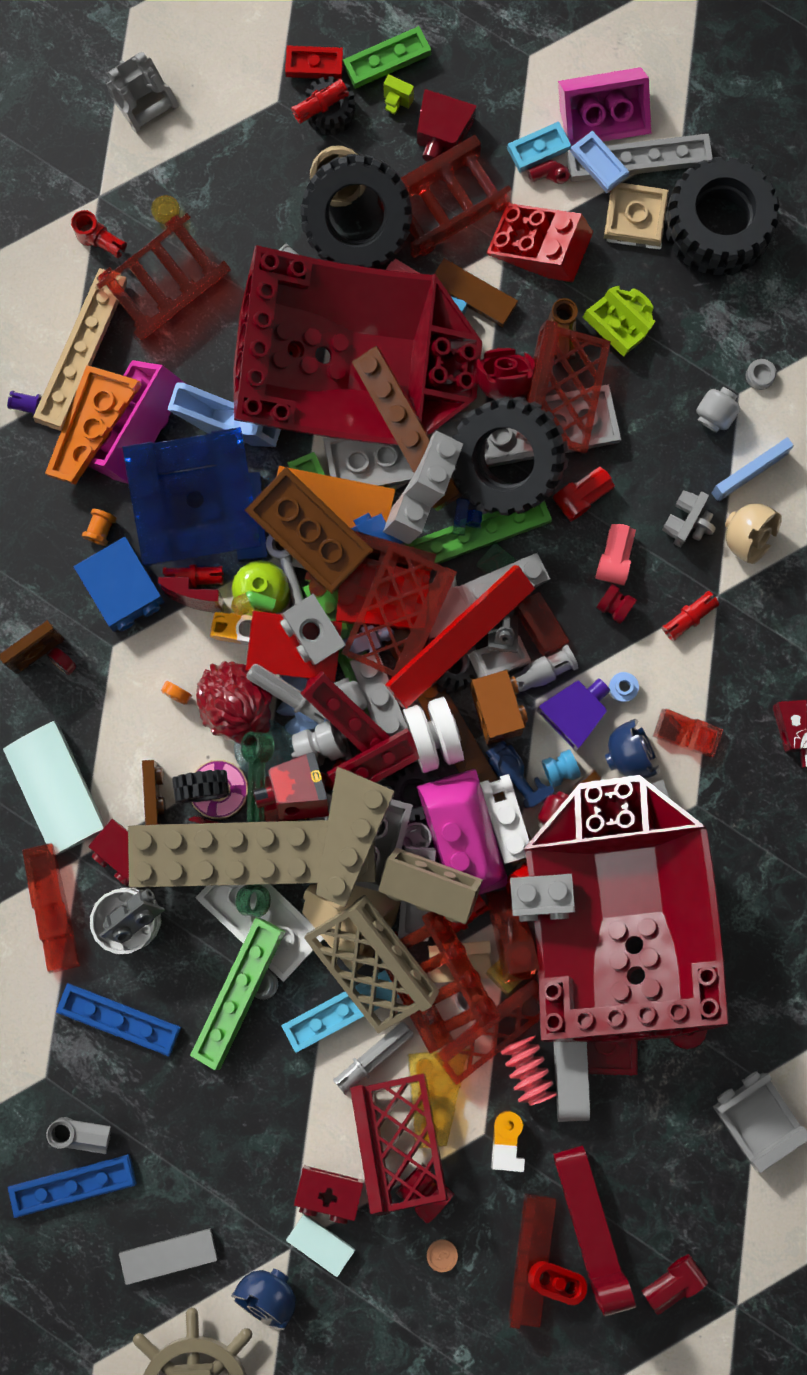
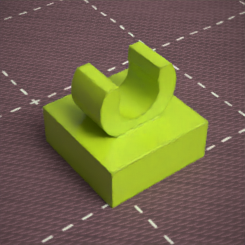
[383,74,414,115]

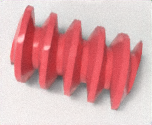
[501,1035,557,1106]

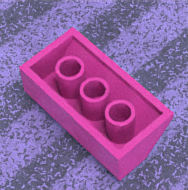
[88,360,186,484]

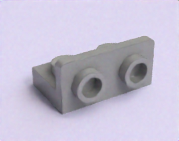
[510,874,575,921]

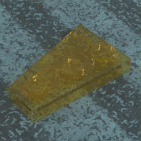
[407,1048,469,1149]

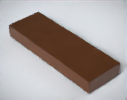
[434,258,518,328]

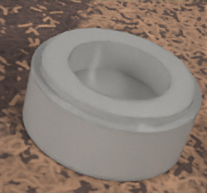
[746,359,776,390]

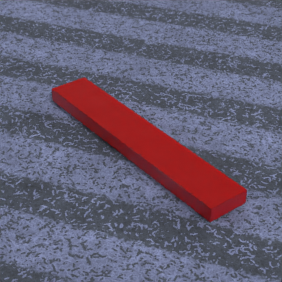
[385,565,535,709]

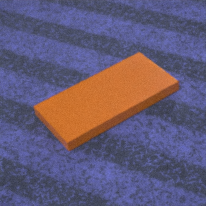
[277,466,395,545]

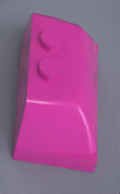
[417,769,508,895]

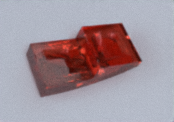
[652,708,723,757]

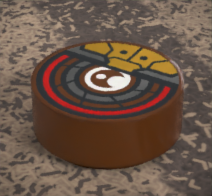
[572,769,602,790]

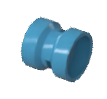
[541,749,581,788]

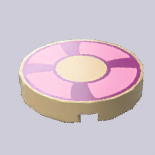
[192,760,248,820]

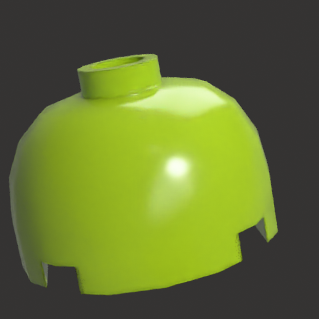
[231,560,290,616]

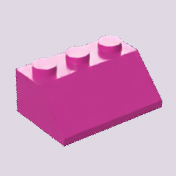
[558,67,652,147]

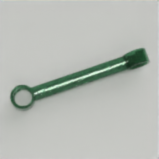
[236,732,274,917]

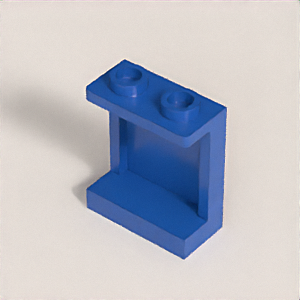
[73,537,164,632]

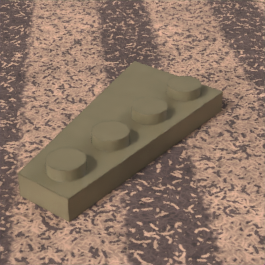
[316,766,395,907]

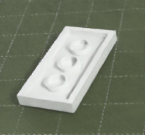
[196,884,324,982]

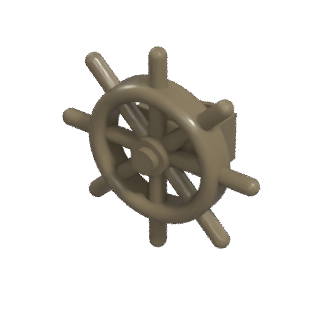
[133,1308,253,1375]

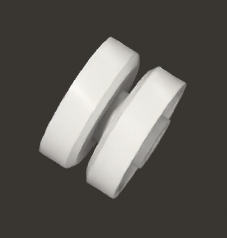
[403,697,464,773]

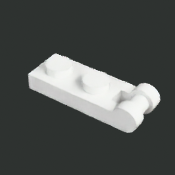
[480,774,530,864]

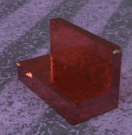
[515,592,570,657]

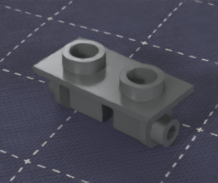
[488,608,518,653]
[99,889,165,944]

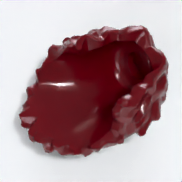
[196,661,273,746]

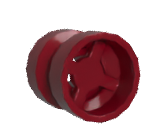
[596,584,637,625]

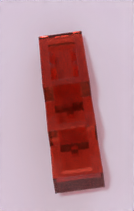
[22,843,80,974]

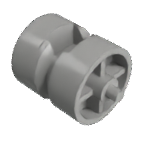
[291,721,347,767]

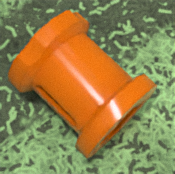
[82,509,117,546]

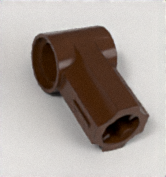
[549,298,578,361]

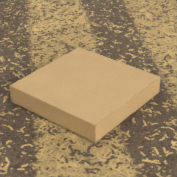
[604,183,669,247]

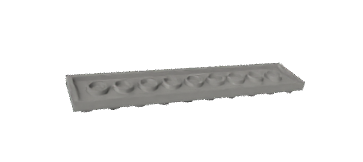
[323,384,621,487]

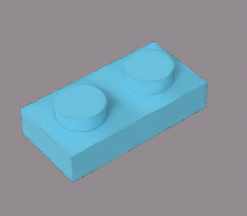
[507,121,571,173]

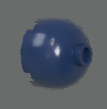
[605,719,660,779]
[231,1268,296,1331]

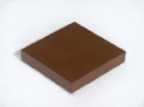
[0,620,64,674]

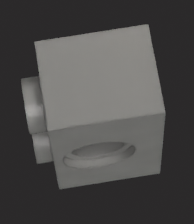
[280,594,346,665]

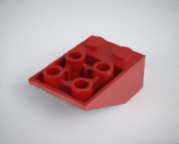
[487,203,593,282]

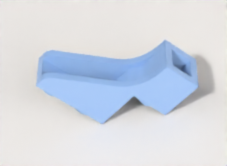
[167,383,281,447]

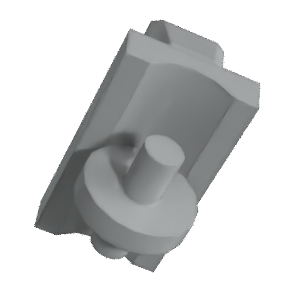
[662,490,715,548]

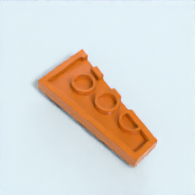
[45,365,142,485]

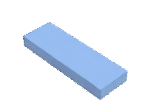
[712,437,793,501]

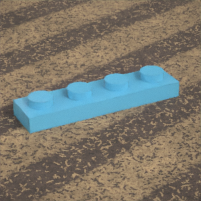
[281,969,404,1053]

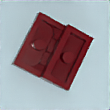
[158,577,224,613]

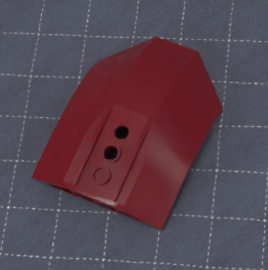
[233,245,482,445]
[523,775,729,1043]

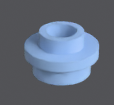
[609,672,639,702]

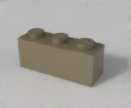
[378,848,483,924]

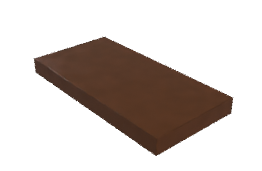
[245,467,374,594]

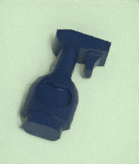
[486,740,555,809]

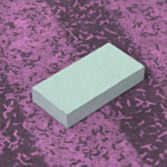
[286,1214,355,1277]

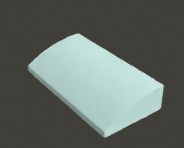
[3,721,105,857]

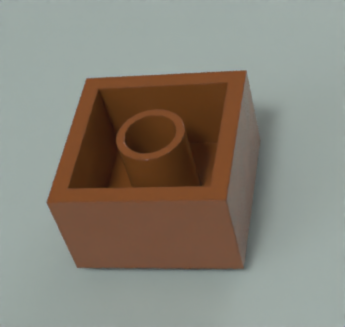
[470,670,528,745]

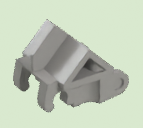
[106,52,179,133]

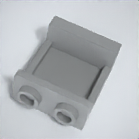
[713,1071,807,1173]

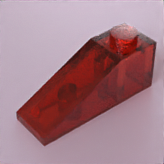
[486,890,540,983]

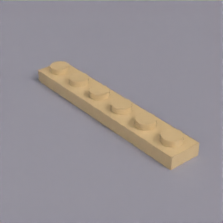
[33,268,127,431]

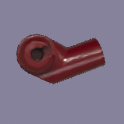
[527,160,570,184]

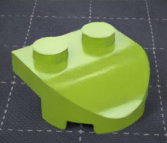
[583,286,655,357]

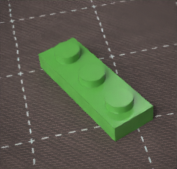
[343,26,431,89]

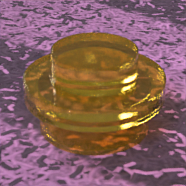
[151,195,180,224]

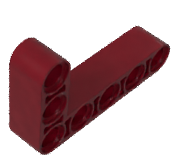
[553,1145,636,1317]

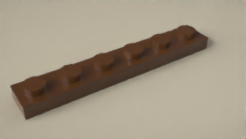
[352,346,462,511]

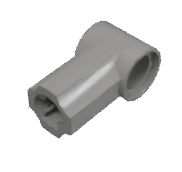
[46,1117,111,1154]

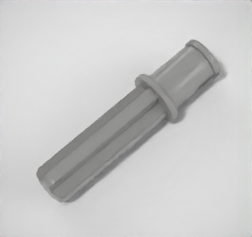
[246,664,326,724]
[333,1022,413,1095]

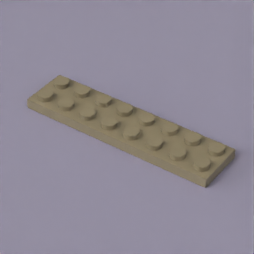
[128,820,376,888]

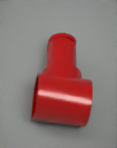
[71,210,127,259]

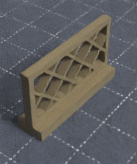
[304,895,440,1034]

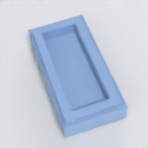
[570,131,630,193]

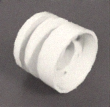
[90,887,161,954]

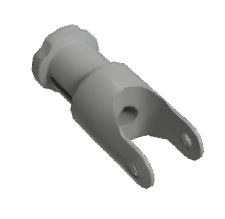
[513,645,578,692]

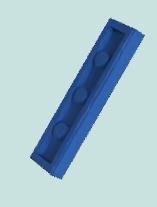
[56,983,182,1056]
[7,1154,137,1218]

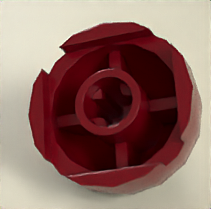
[477,348,535,400]

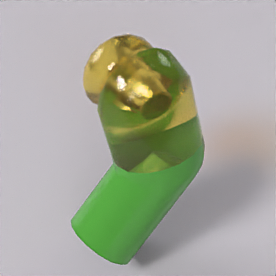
[231,591,276,616]

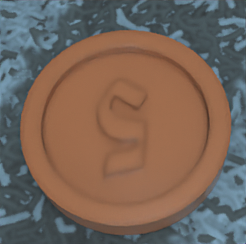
[427,1239,458,1272]

